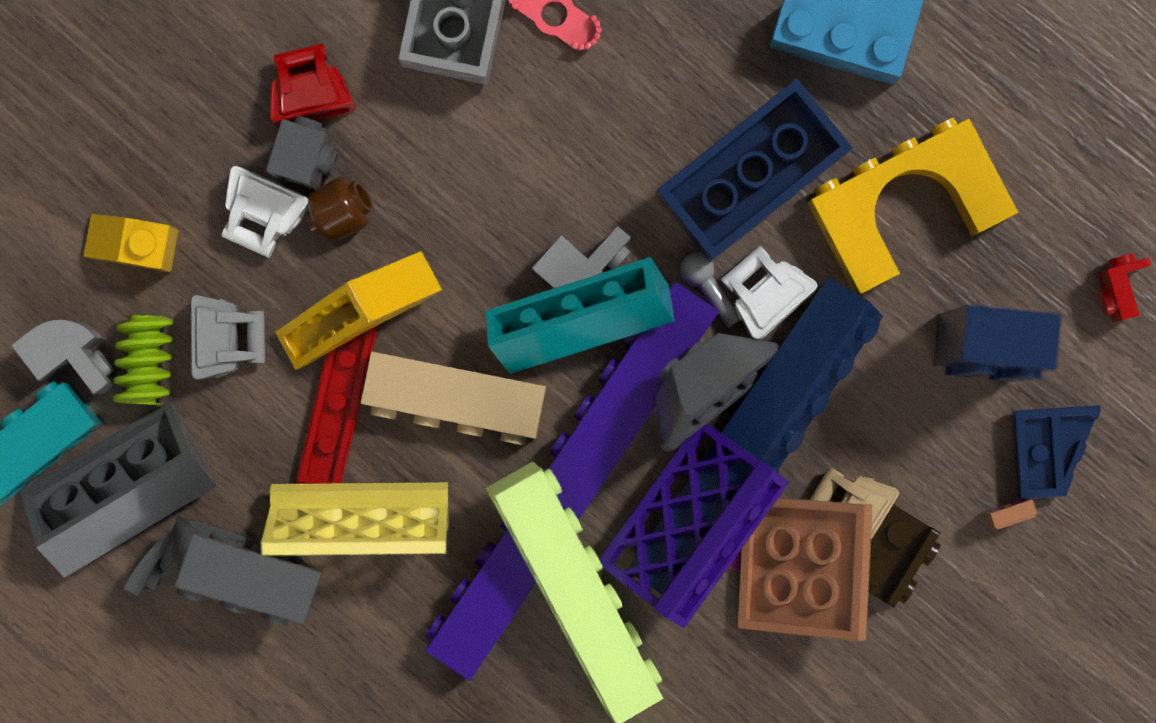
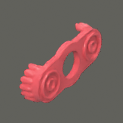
[508,0,602,51]

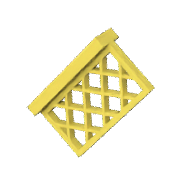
[261,482,449,555]

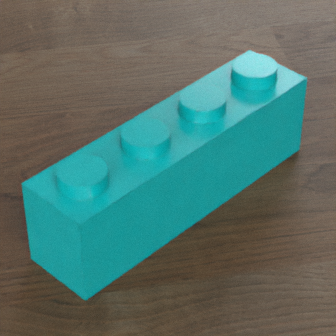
[485,257,675,374]
[0,381,104,506]

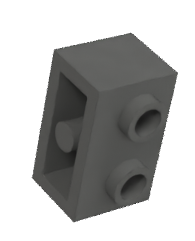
[266,116,339,191]

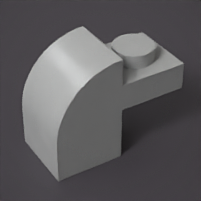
[532,226,631,289]
[11,320,116,395]

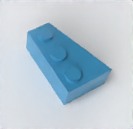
[768,0,924,85]

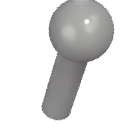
[680,252,739,328]

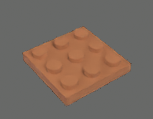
[738,498,872,641]

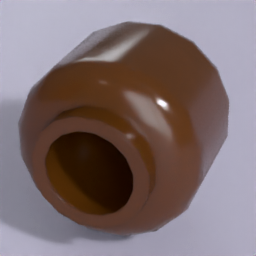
[305,177,373,242]

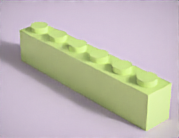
[486,462,663,723]

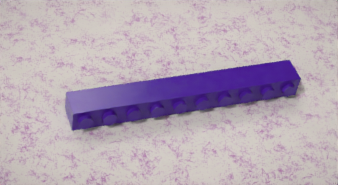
[425,282,719,681]

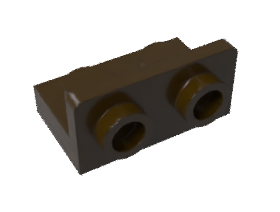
[868,504,941,608]

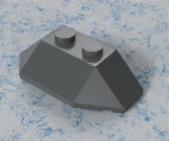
[655,333,780,452]

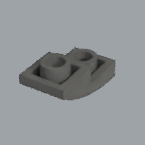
[123,519,201,597]

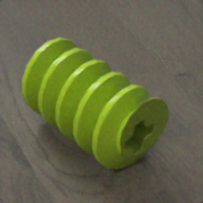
[112,315,173,405]

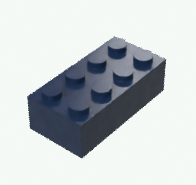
[656,79,853,262]
[934,305,1062,382]

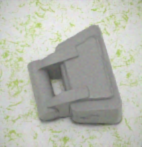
[191,295,265,380]

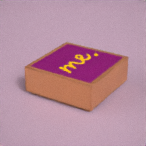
[983,499,1037,530]

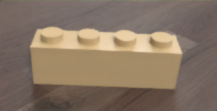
[361,351,546,445]

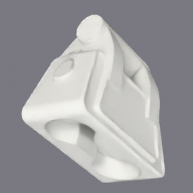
[222,166,308,258]
[721,245,817,340]

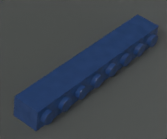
[628,277,883,595]

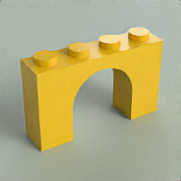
[807,117,1018,295]

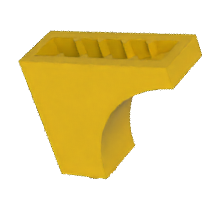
[275,251,442,370]

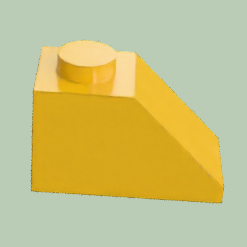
[83,214,179,273]

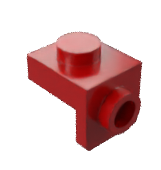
[1097,252,1152,322]

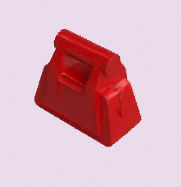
[269,43,356,129]

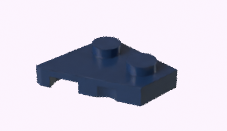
[1012,405,1101,499]

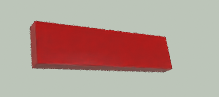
[296,324,380,484]

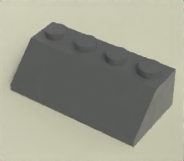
[19,401,216,578]

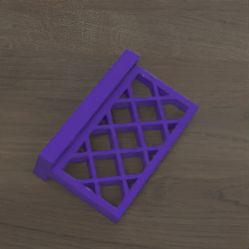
[599,424,789,628]

